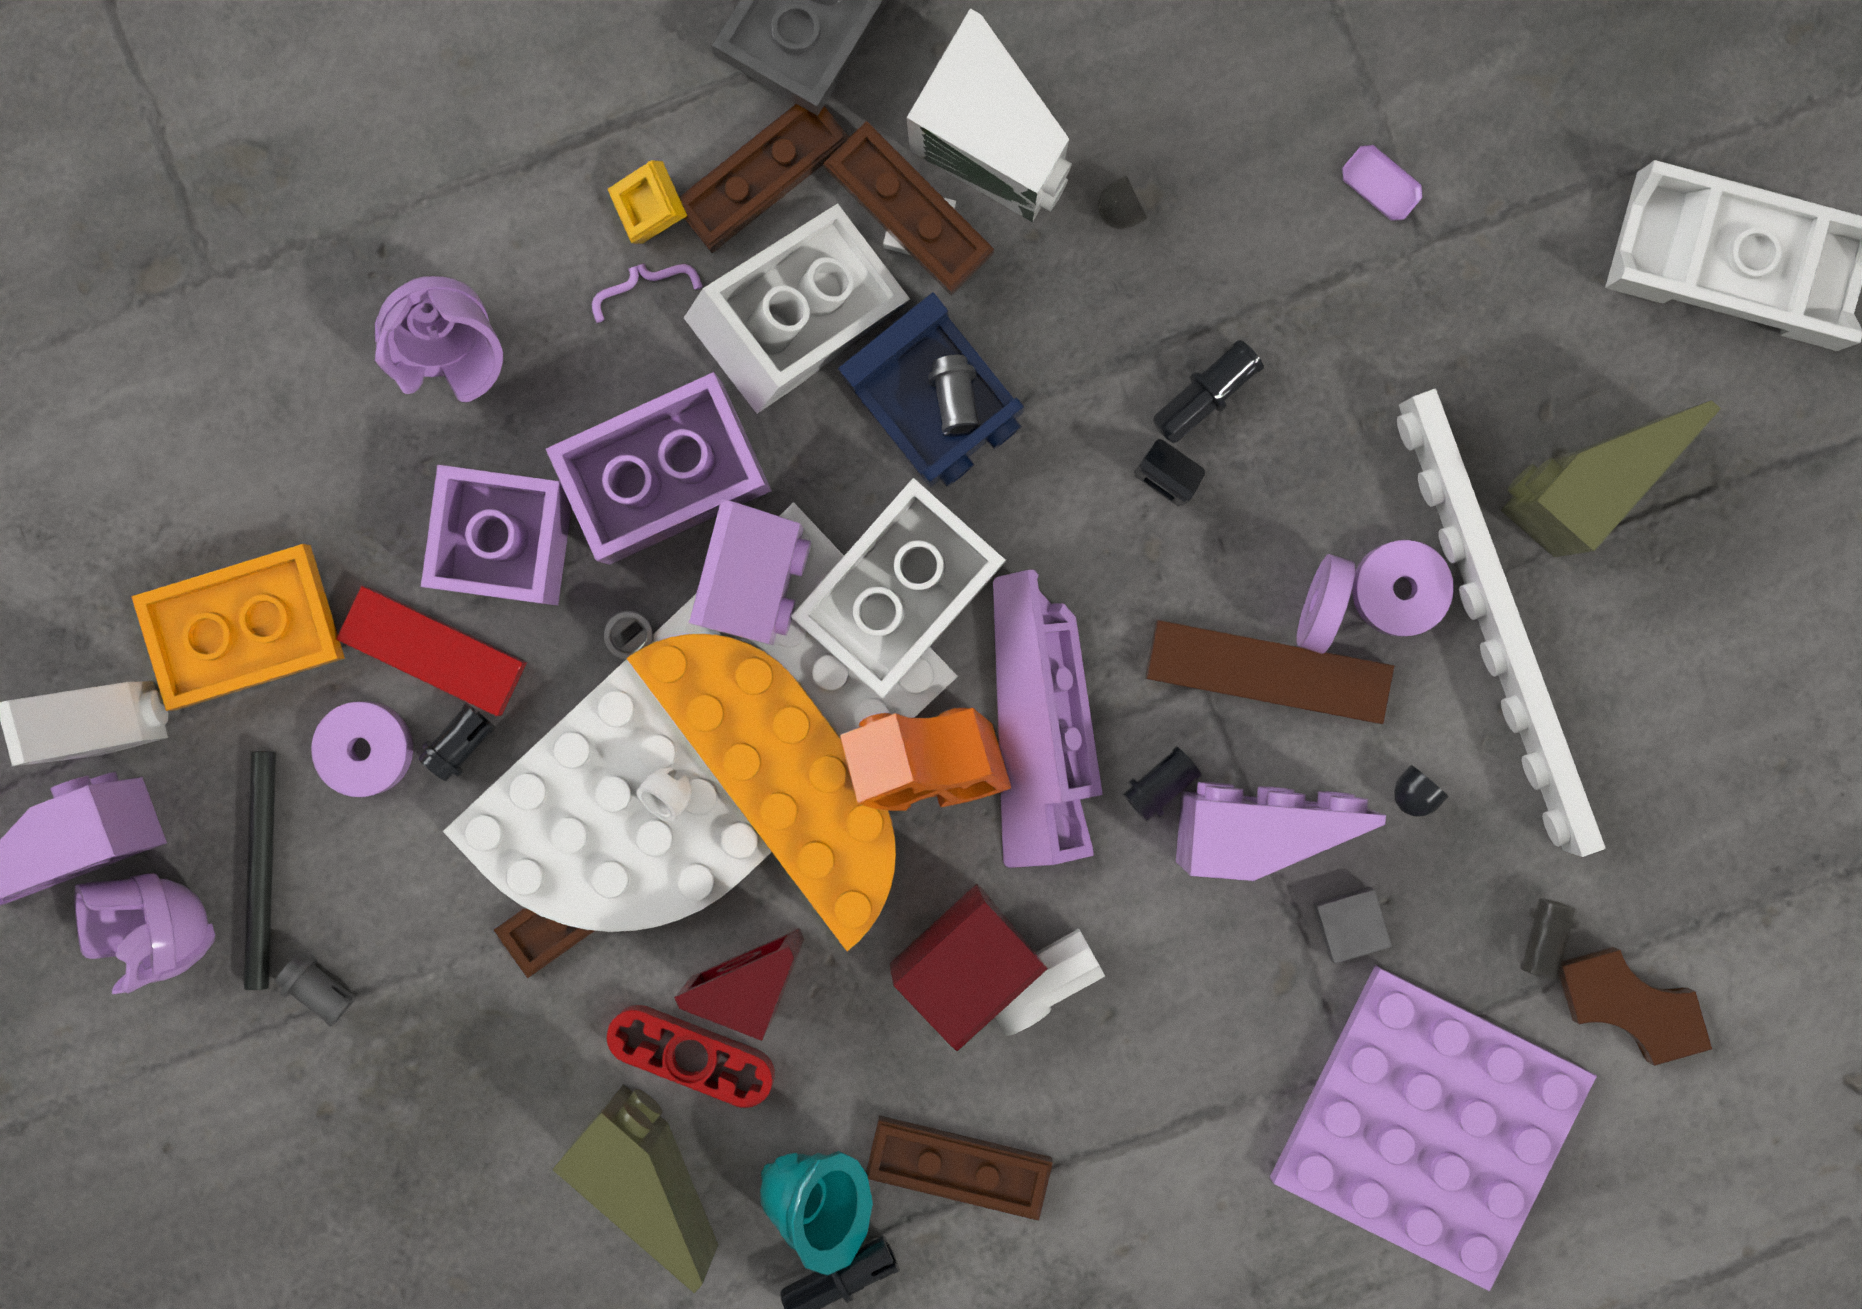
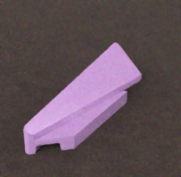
[993,570,1103,868]

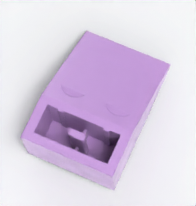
[1176,782,1386,881]

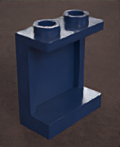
[838,292,1024,488]

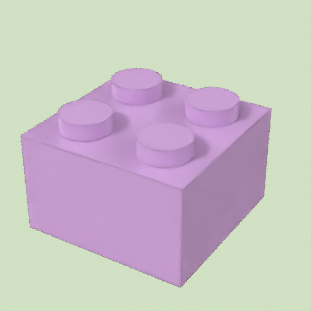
[421,465,572,605]

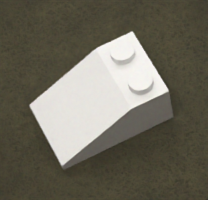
[684,203,910,414]
[791,478,1006,698]

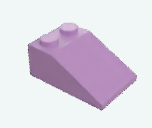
[0,772,167,906]

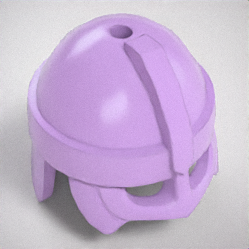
[375,276,503,402]
[74,873,215,994]

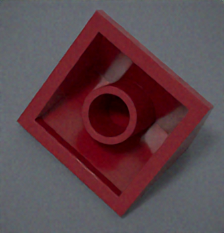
[889,884,1048,1052]
[674,928,804,1041]

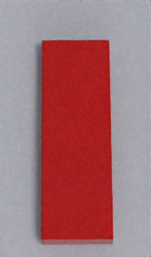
[336,586,527,716]

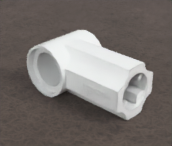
[995,929,1105,1036]

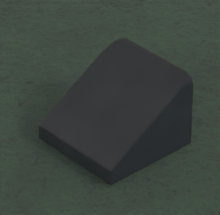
[1134,439,1205,507]

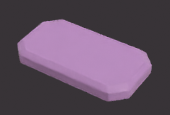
[1342,145,1422,221]

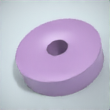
[1352,540,1453,636]
[1297,554,1355,654]
[311,701,413,797]

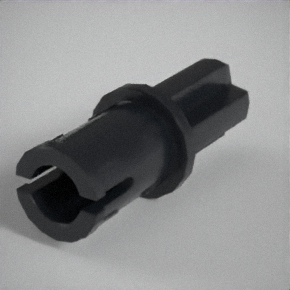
[1153,340,1264,443]
[780,1235,900,1309]

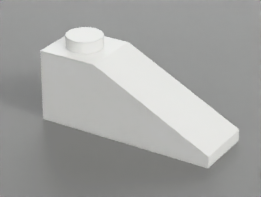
[0,681,168,766]

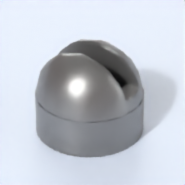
[604,610,653,659]

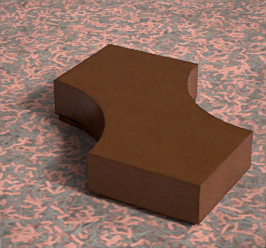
[1556,947,1712,1066]

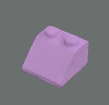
[689,498,811,645]

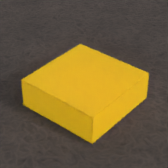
[607,160,687,244]

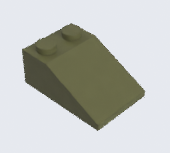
[1501,400,1721,557]
[552,1084,718,1294]

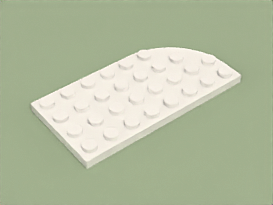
[443,502,958,932]

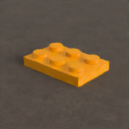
[131,544,345,711]

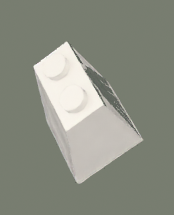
[907,8,1072,222]

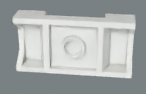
[1605,160,1862,351]

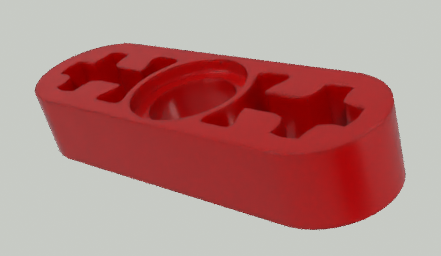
[607,1005,775,1108]

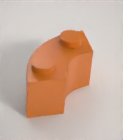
[840,708,1011,811]

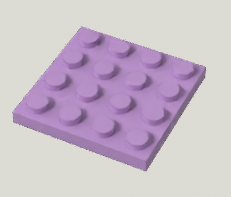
[1270,965,1597,1291]

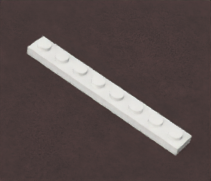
[1397,388,1606,857]

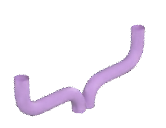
[592,264,703,323]

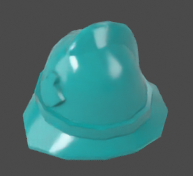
[760,1151,873,1275]

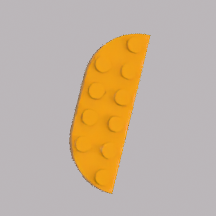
[626,634,896,951]

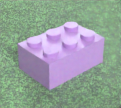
[546,372,772,565]

